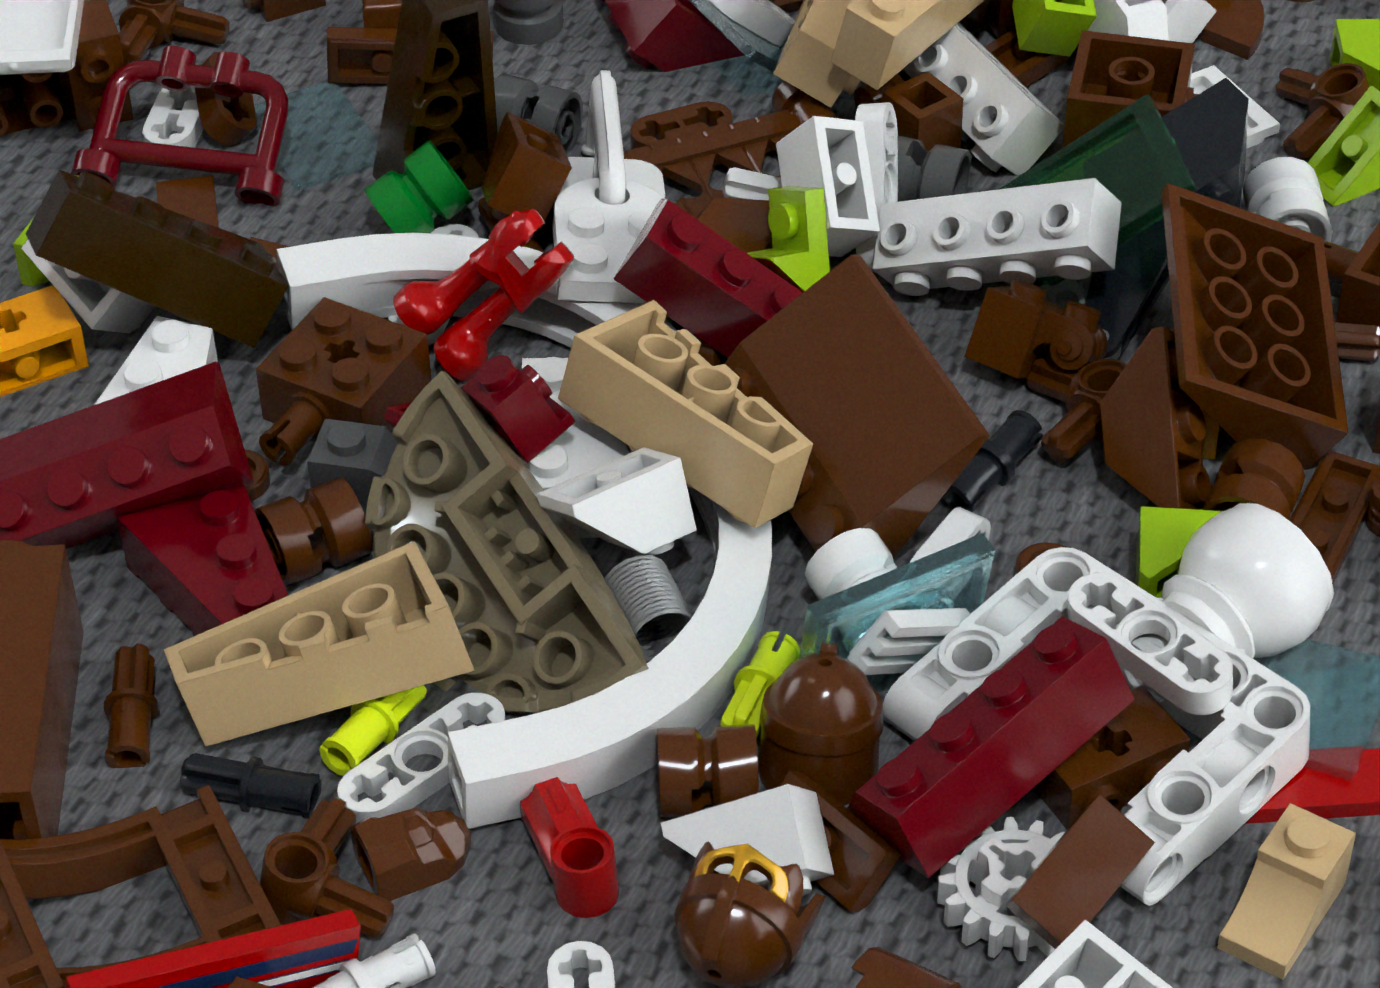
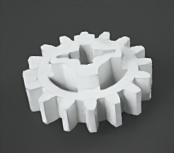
[937,817,1065,961]

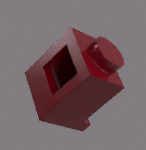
[461,354,576,463]

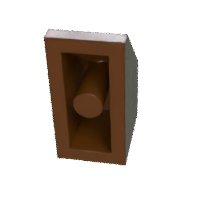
[482,112,572,229]

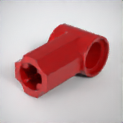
[520,777,619,918]

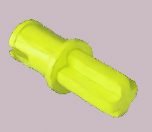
[720,631,801,739]
[319,685,427,776]

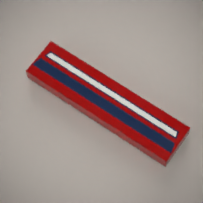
[66,909,361,988]

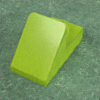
[1308,85,1380,207]
[747,186,830,292]

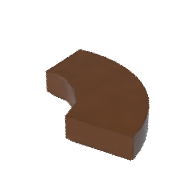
[1201,0,1264,60]

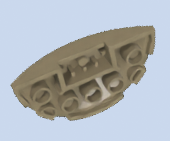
[365,371,649,714]

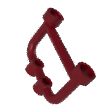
[71,46,288,206]

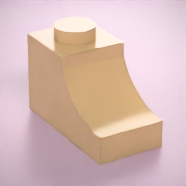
[1217,803,1356,980]

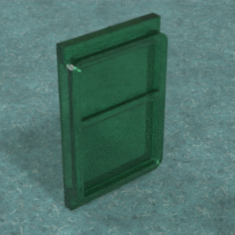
[998,94,1196,287]

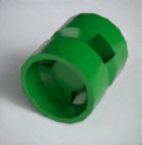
[364,140,475,233]

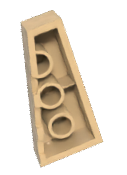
[773,0,860,108]
[830,0,984,90]
[558,300,813,528]
[164,541,475,747]

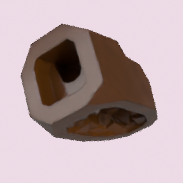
[350,808,471,901]

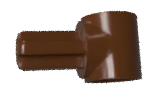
[119,0,230,65]
[1276,63,1369,160]
[1026,358,1127,463]
[260,797,394,938]

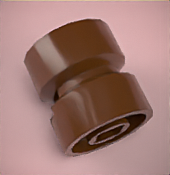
[1202,438,1305,520]
[255,477,372,587]
[657,724,759,819]

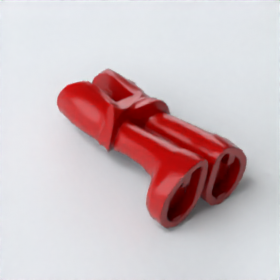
[393,208,574,381]

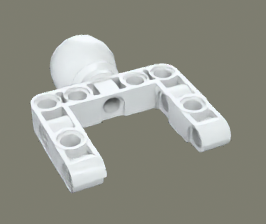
[883,503,1334,906]

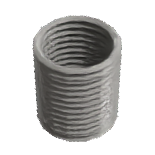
[604,555,693,662]

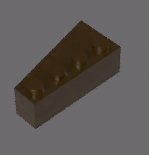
[372,0,498,191]
[26,170,289,348]

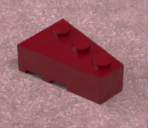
[117,484,288,636]

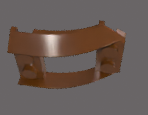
[0,785,281,988]

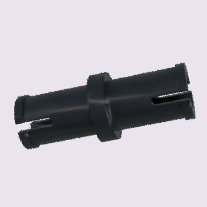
[940,410,1043,513]

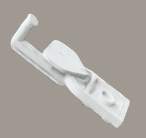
[553,70,665,303]

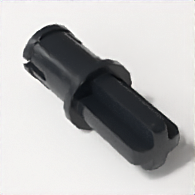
[180,753,322,818]

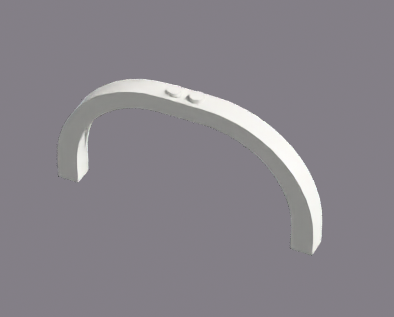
[277,233,772,829]

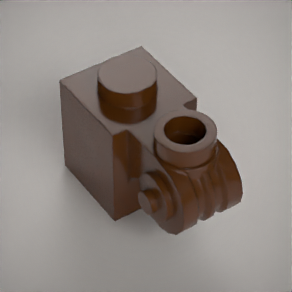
[854,71,964,151]
[964,280,1108,379]

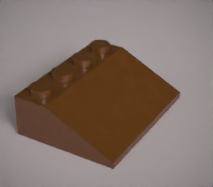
[1161,183,1349,470]
[725,254,990,559]

